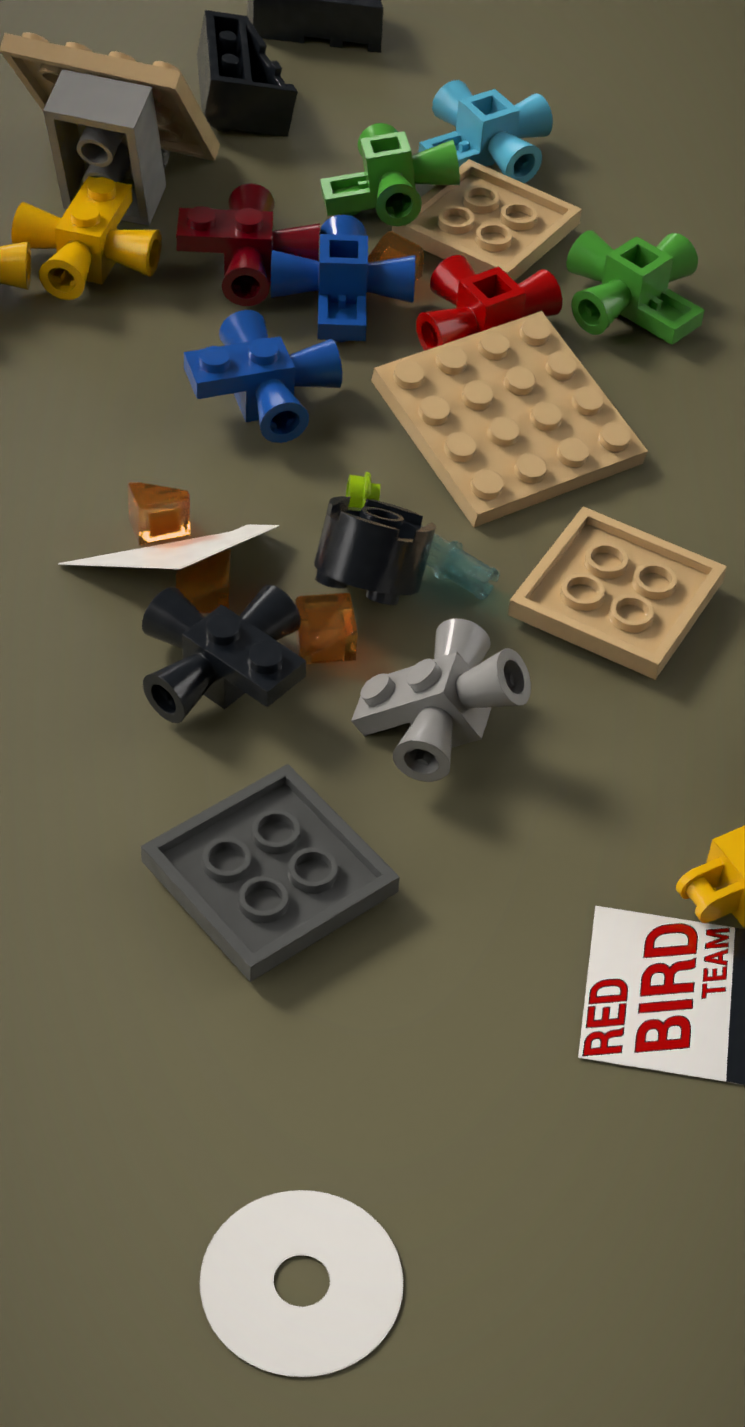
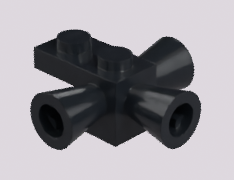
[142,585,306,723]

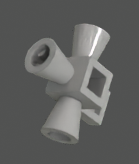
[351,618,531,782]

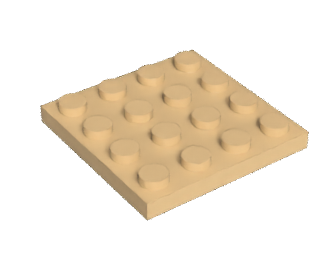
[0,32,220,161]
[371,311,648,527]

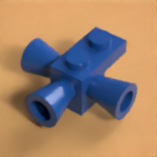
[271,215,415,342]
[184,310,342,443]

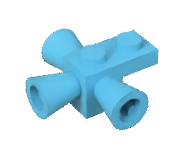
[418,80,553,183]

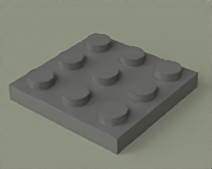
[141,764,400,982]

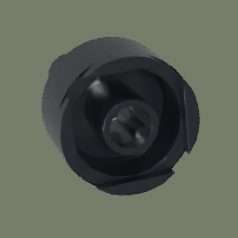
[314,496,436,605]

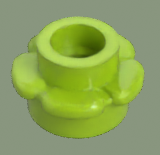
[345,472,380,508]

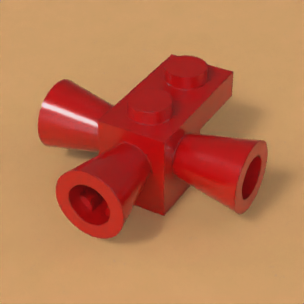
[416,255,563,351]

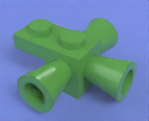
[320,123,460,226]
[566,230,705,345]

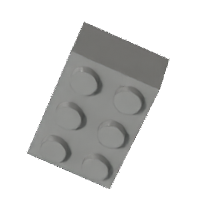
[43,69,166,226]

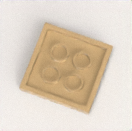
[392,159,582,281]
[508,506,727,680]

